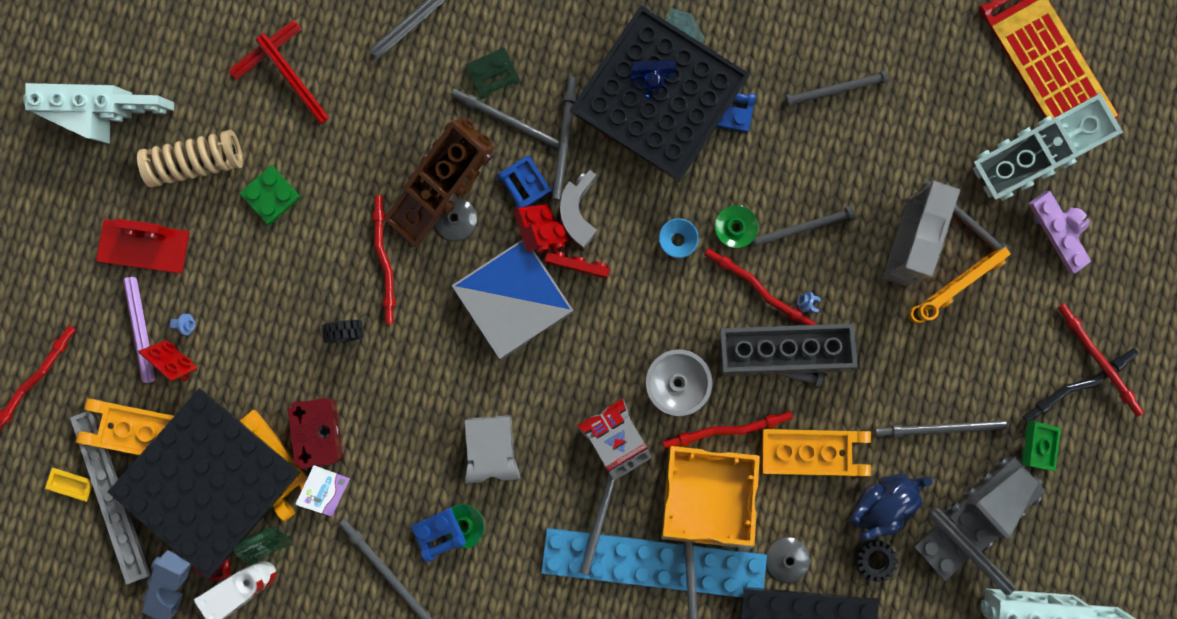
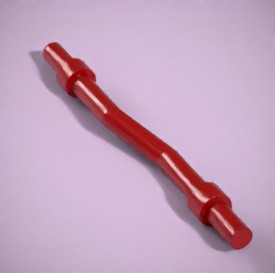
[372,195,396,325]
[704,248,816,325]
[1057,303,1144,417]
[0,325,76,431]
[662,411,793,450]

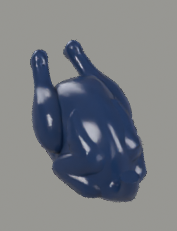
[848,473,933,541]

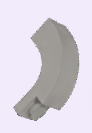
[560,170,597,250]

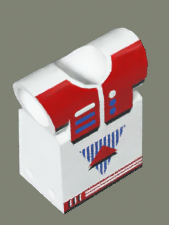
[194,561,276,619]

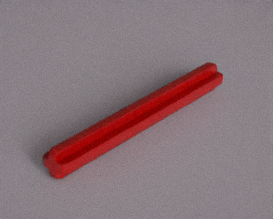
[255,33,329,124]

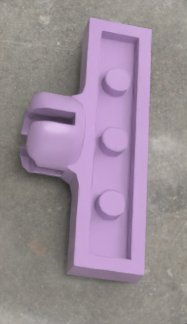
[1028,190,1091,274]

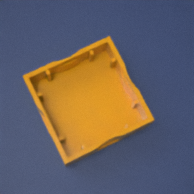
[661,446,760,549]

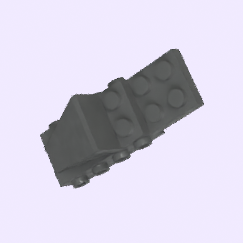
[913,456,1046,581]

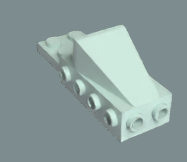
[23,83,174,143]
[972,93,1123,201]
[981,588,1135,619]

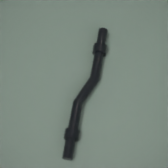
[1022,348,1139,423]

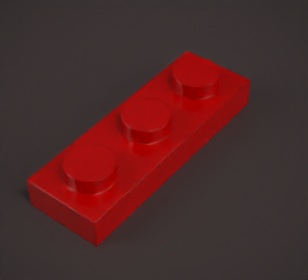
[545,250,610,279]

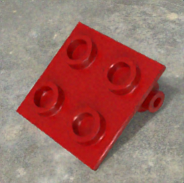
[138,340,198,382]

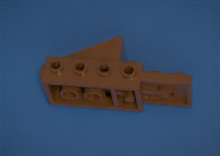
[384,118,496,247]

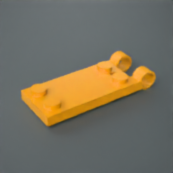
[908,247,1011,323]
[76,398,174,455]
[240,410,308,522]
[762,429,871,476]

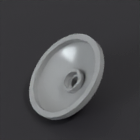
[646,350,712,416]

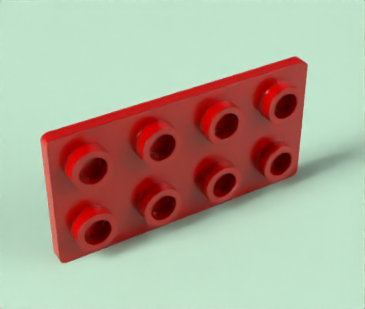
[96,218,190,274]

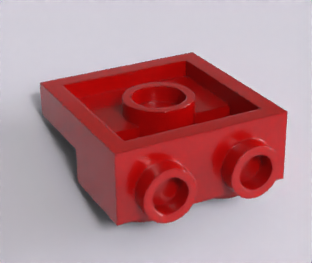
[513,204,569,253]

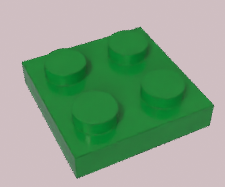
[240,165,302,226]
[1022,421,1061,471]

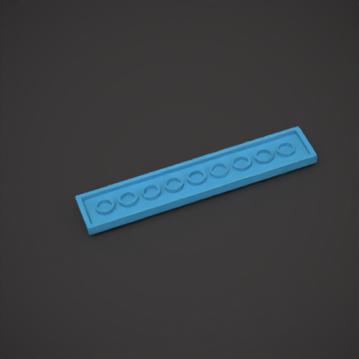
[542,528,767,597]

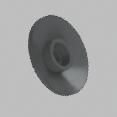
[435,198,477,241]
[766,537,810,583]

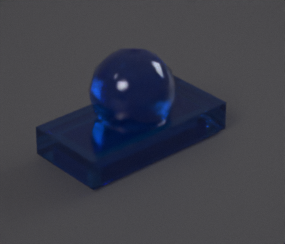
[630,60,676,90]

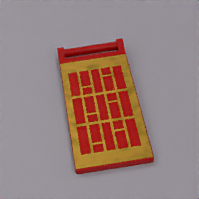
[978,0,1119,119]

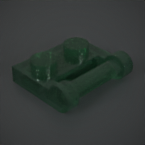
[466,47,520,99]
[233,527,292,565]

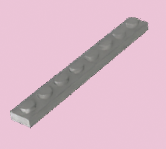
[70,411,151,585]

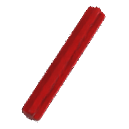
[228,20,301,79]

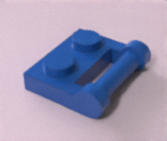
[716,93,756,133]
[496,155,552,209]
[411,507,466,562]

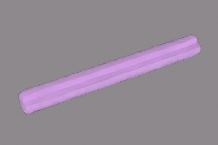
[123,277,156,383]

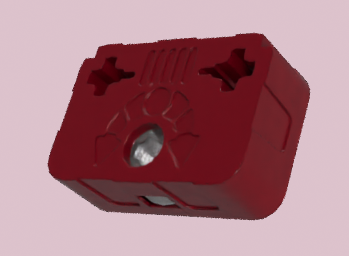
[288,398,343,469]

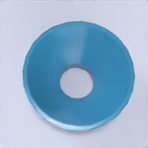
[659,218,699,258]

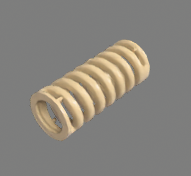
[137,130,243,188]

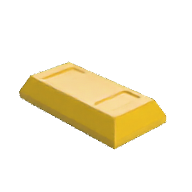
[45,468,93,502]

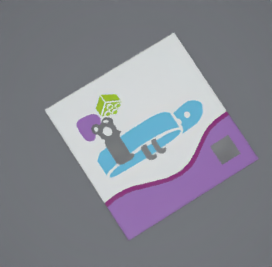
[296,466,350,516]

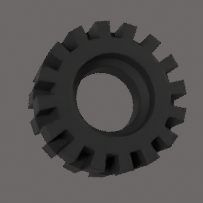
[322,320,364,343]
[854,539,898,582]

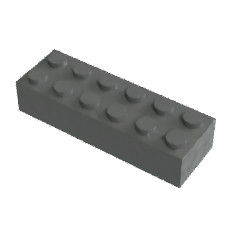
[718,324,858,377]

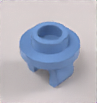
[797,291,821,314]
[170,314,195,336]

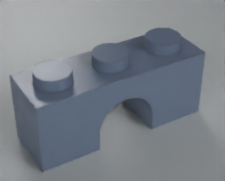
[142,550,191,619]

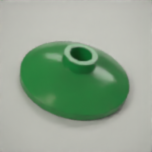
[715,205,758,248]
[445,504,485,548]

